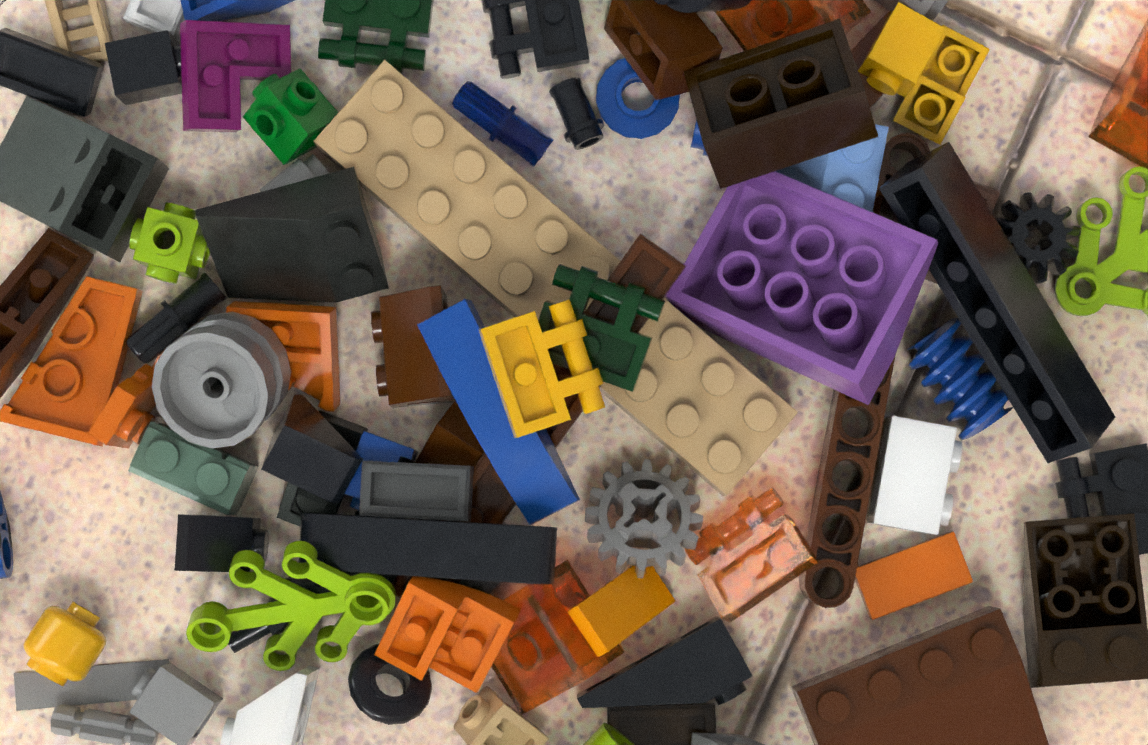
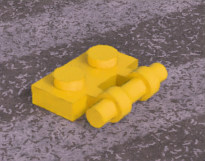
[478,299,605,438]

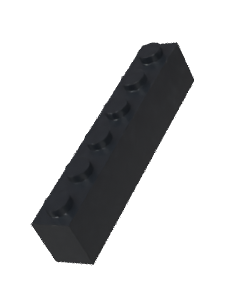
[879,142,1116,463]

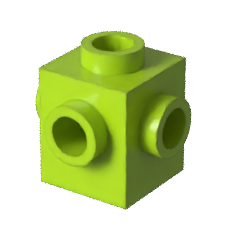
[129,202,210,284]

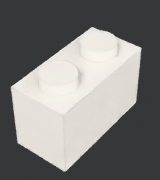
[867,416,963,535]

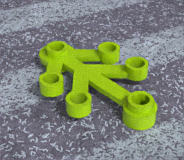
[1054,166,1148,316]
[186,541,396,671]

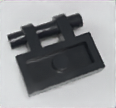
[481,0,590,79]
[1055,443,1148,555]

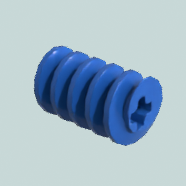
[907,317,1013,440]

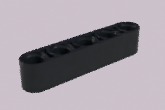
[298,513,557,584]

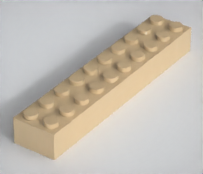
[314,60,798,496]

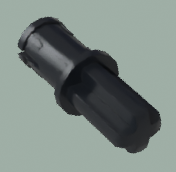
[126,272,227,363]

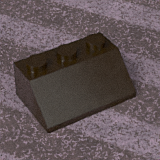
[684,19,878,189]

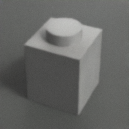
[129,663,223,745]

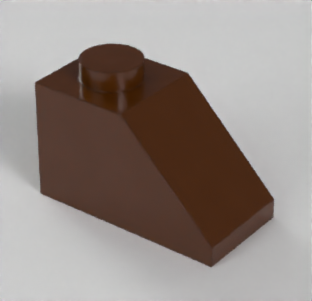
[604,0,723,100]

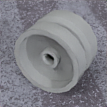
[152,312,291,449]

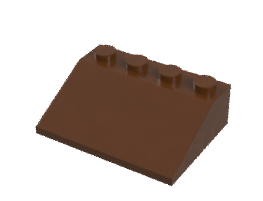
[791,606,1049,745]

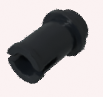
[549,78,604,150]

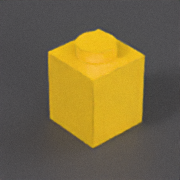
[858,2,946,97]

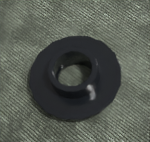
[348,644,432,725]

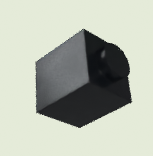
[105,30,182,105]

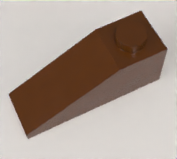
[0,228,94,398]

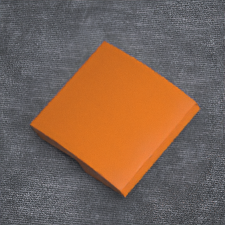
[374,576,522,693]

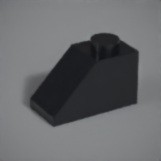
[174,514,269,572]

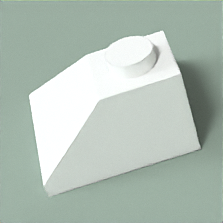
[220,666,320,745]

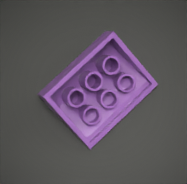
[666,171,938,405]

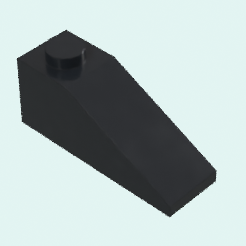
[577,616,753,708]

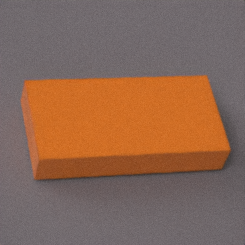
[855,531,973,620]

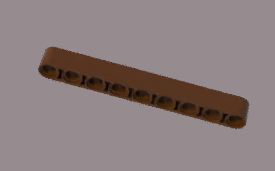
[799,133,930,608]

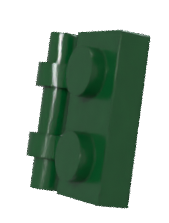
[318,0,434,74]
[538,264,665,392]

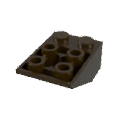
[1024,514,1148,688]

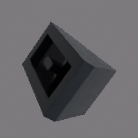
[261,394,363,503]

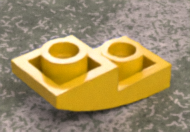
[893,25,990,145]

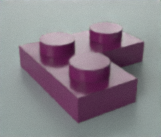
[180,20,291,132]

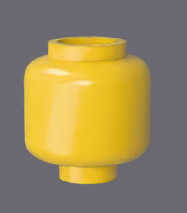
[23,601,106,687]

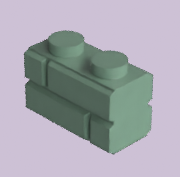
[128,421,259,515]

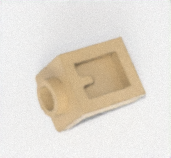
[454,686,549,745]

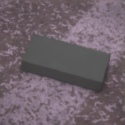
[359,461,474,522]

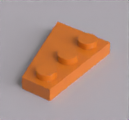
[0,276,143,446]

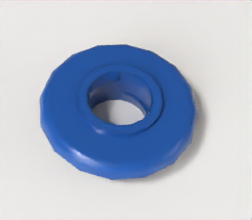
[596,58,680,139]

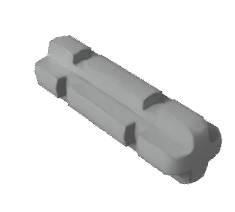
[51,704,159,745]

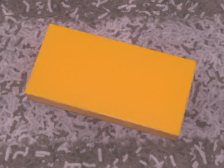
[567,565,676,657]

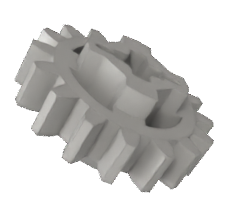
[585,459,703,579]

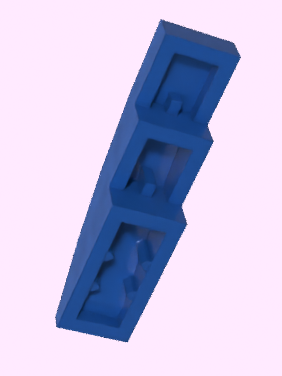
[417,299,580,525]

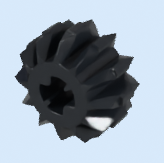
[996,192,1080,284]

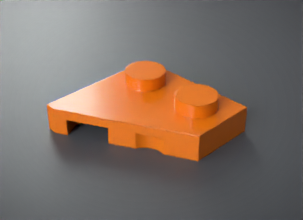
[226,301,340,412]
[88,350,164,449]

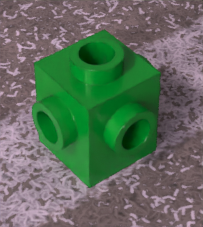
[243,68,338,165]

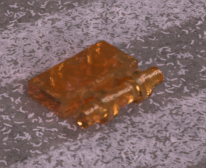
[685,487,818,623]

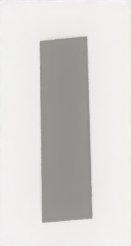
[13,659,169,711]

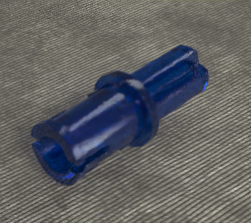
[452,81,554,167]

